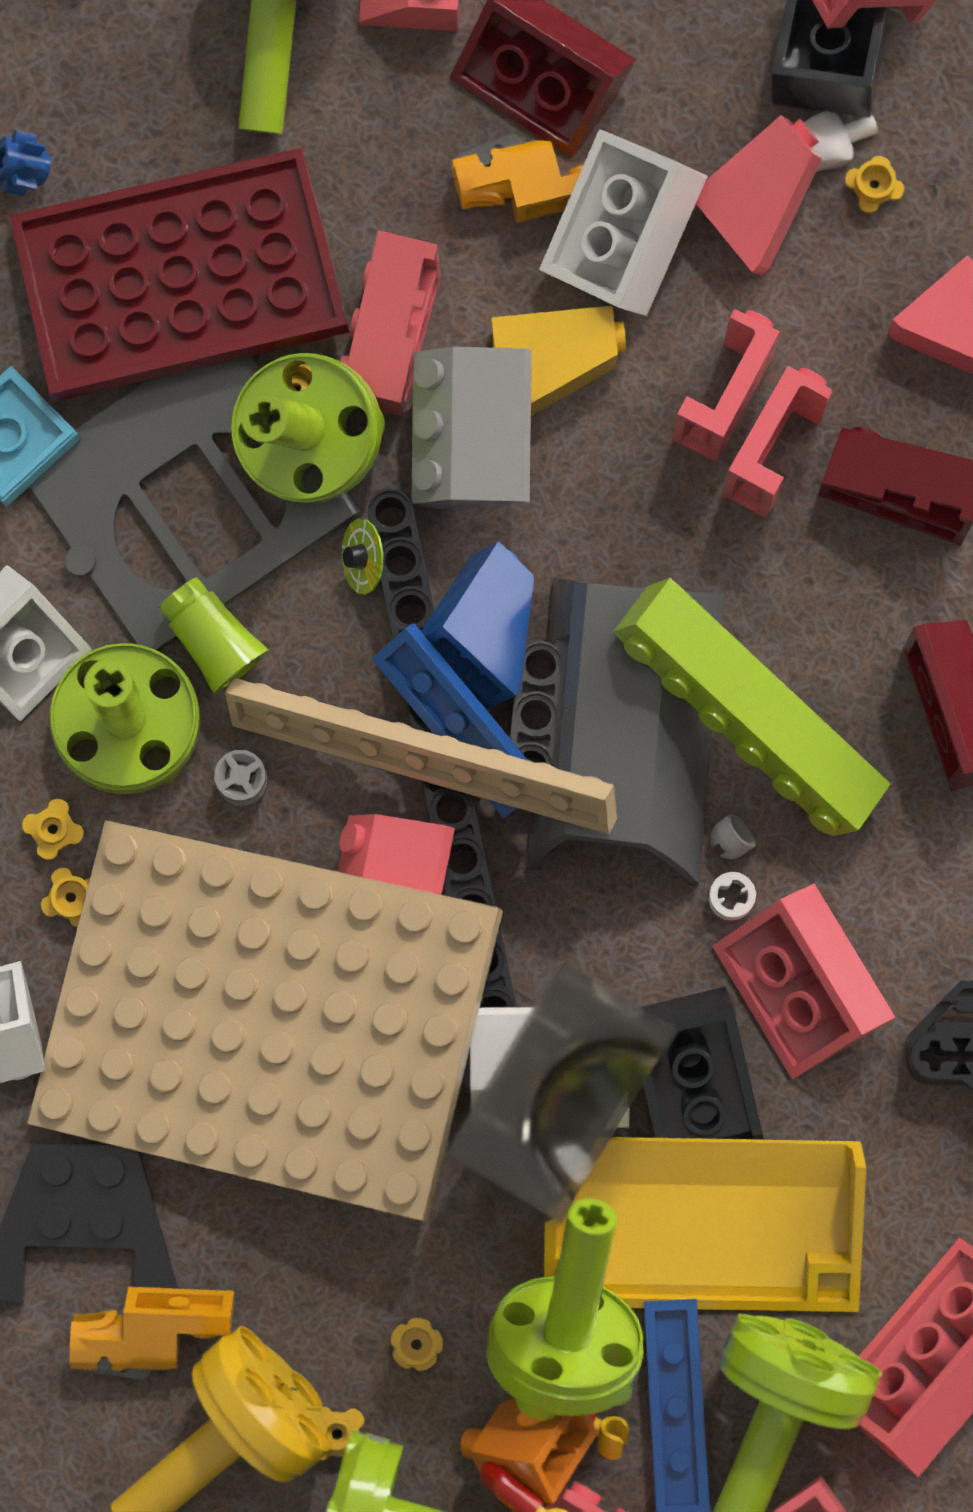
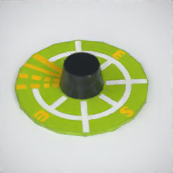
[342,518,383,595]

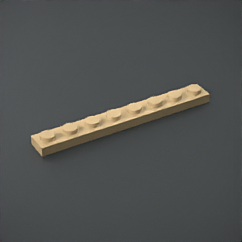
[225,678,617,834]

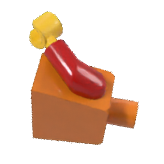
[461,1399,629,1512]

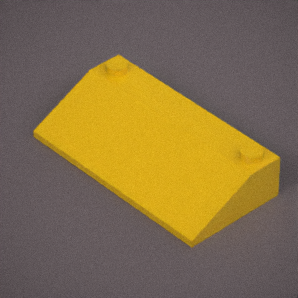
[544,1136,866,1312]

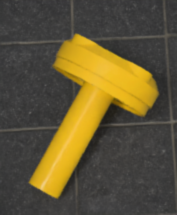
[111,1326,329,1512]

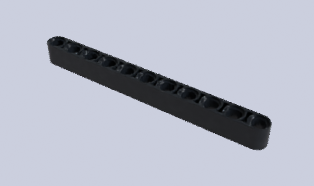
[368,489,517,1008]

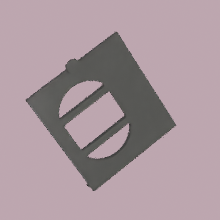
[29,355,361,651]

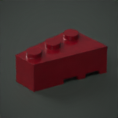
[818,427,973,546]

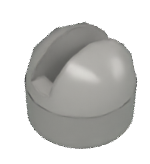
[710,814,755,860]

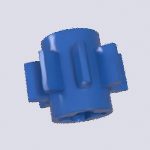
[0,130,51,196]

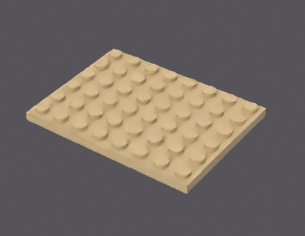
[27,820,503,1222]

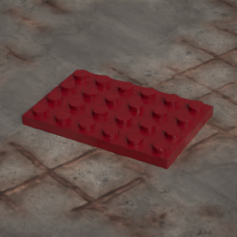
[9,147,349,402]

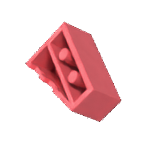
[340,230,441,417]

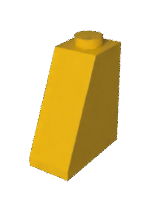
[491,306,626,416]

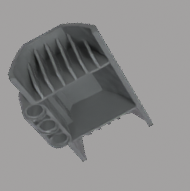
[510,577,724,886]

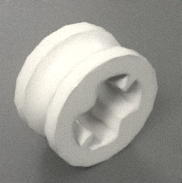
[708,872,756,921]

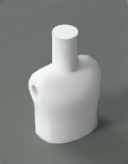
[804,111,878,172]

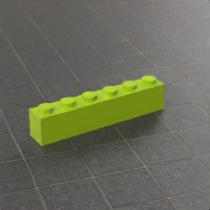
[613,578,891,836]

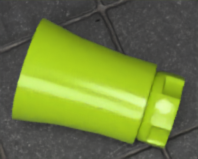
[159,577,270,695]

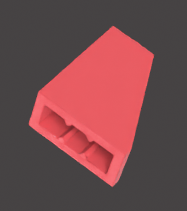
[696,115,822,276]
[888,255,973,374]

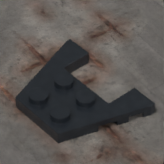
[0,1143,179,1303]

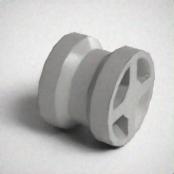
[214,750,267,807]

